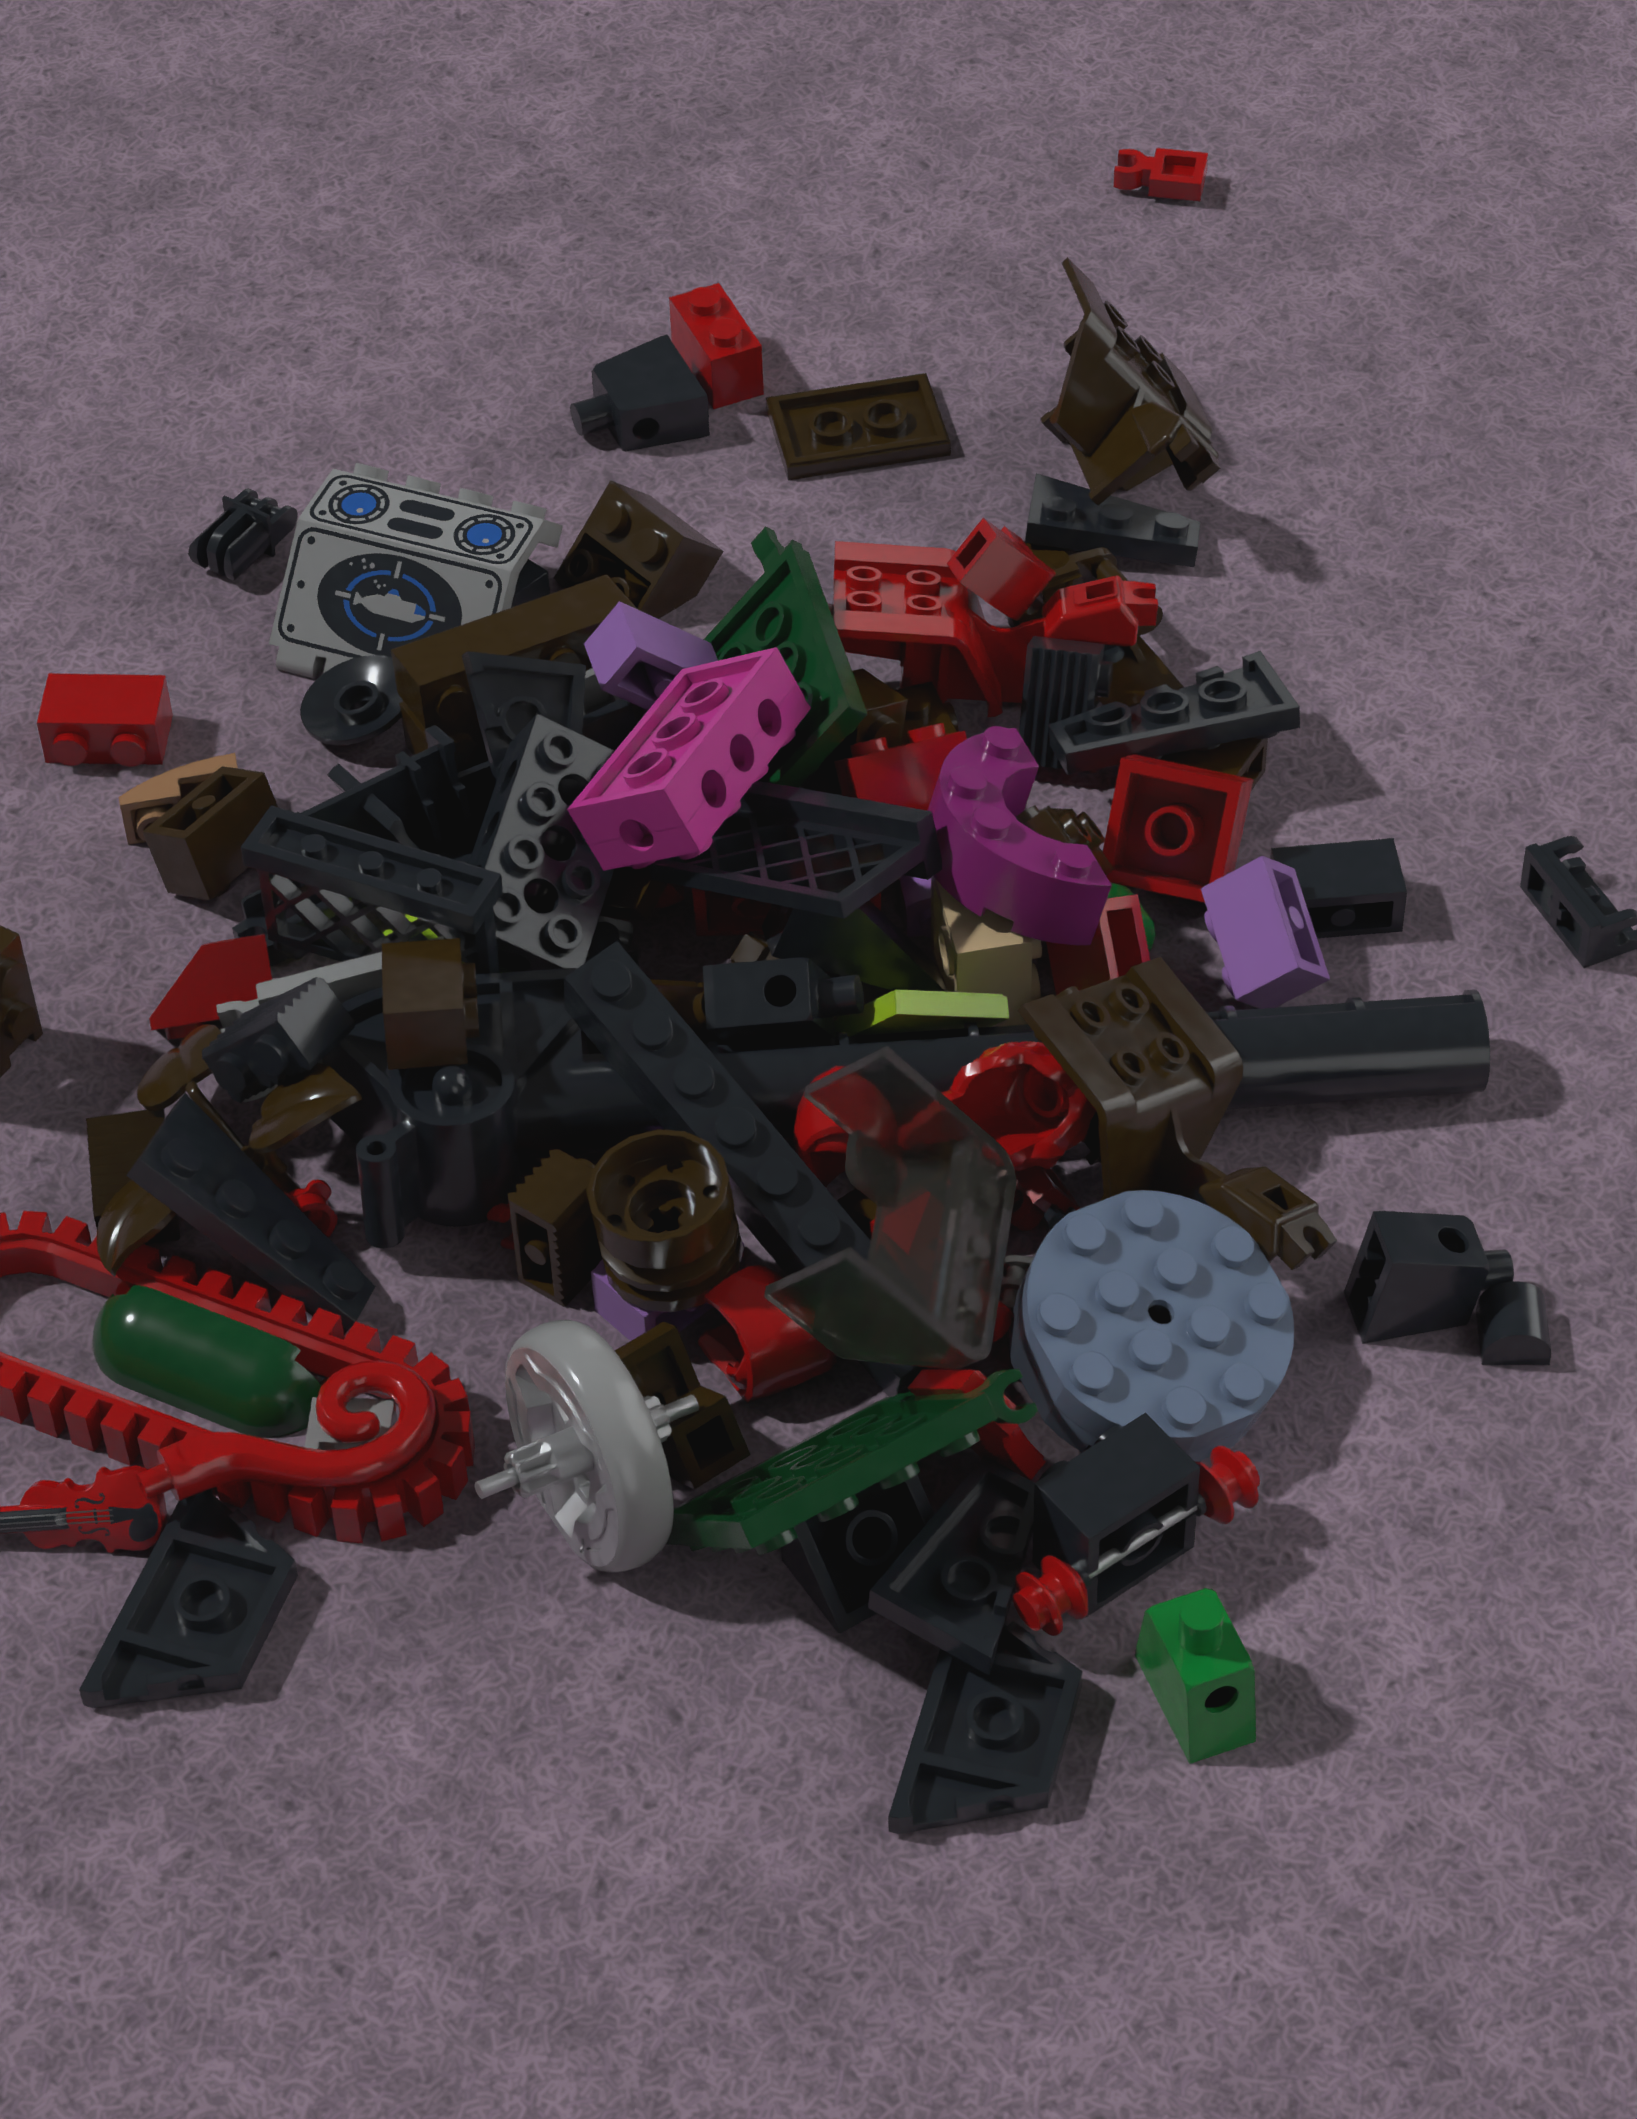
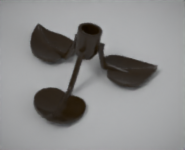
[96,1024,362,1276]

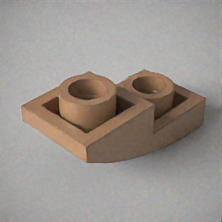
[119,753,238,845]

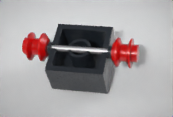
[1013,1412,1260,1636]

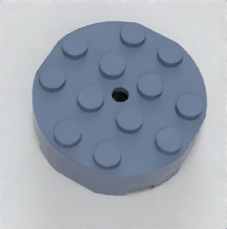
[1008,1190,1294,1462]

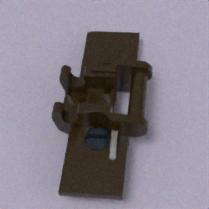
[1006,541,1184,707]

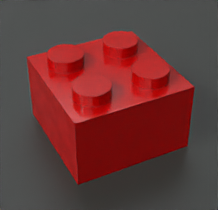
[1102,754,1253,903]

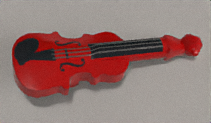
[0,1465,167,1553]

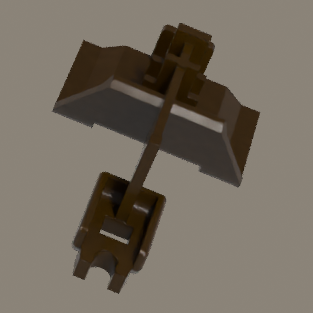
[1040,257,1221,506]
[1017,957,1337,1270]

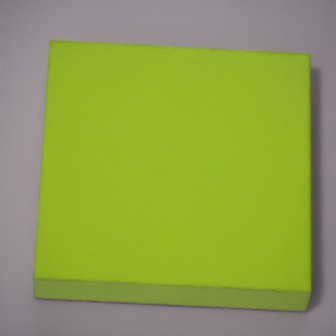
[834,989,1009,1037]

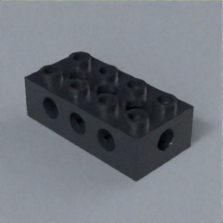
[459,714,615,973]

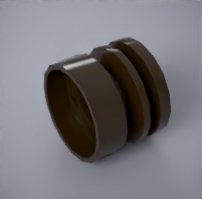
[586,1129,743,1312]

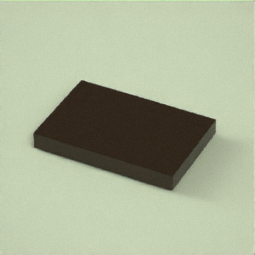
[766,373,951,480]

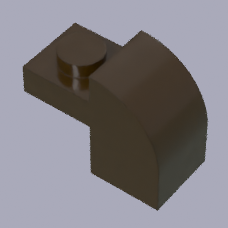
[614,1321,751,1489]

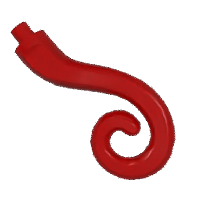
[136,1360,436,1501]

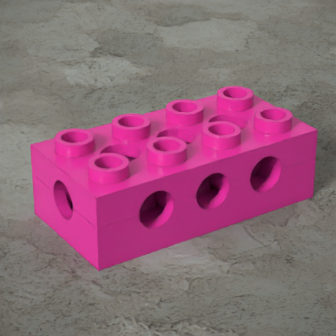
[567,647,811,871]

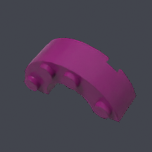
[928,726,1112,945]

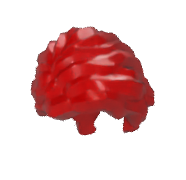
[898,1041,1096,1171]

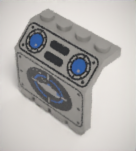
[269,463,563,679]

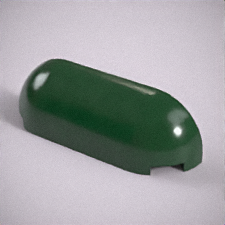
[92,1285,328,1438]

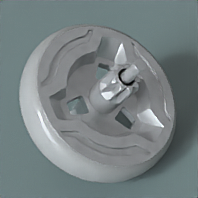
[475,1320,699,1573]

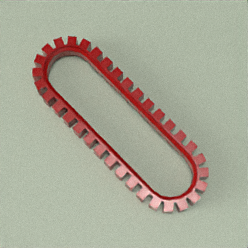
[0,1210,475,1543]

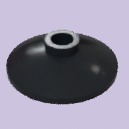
[300,655,403,745]

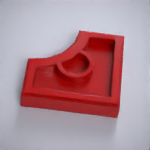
[908,1370,1045,1480]

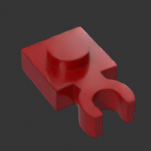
[1113,148,1208,202]

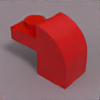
[946,517,1056,621]

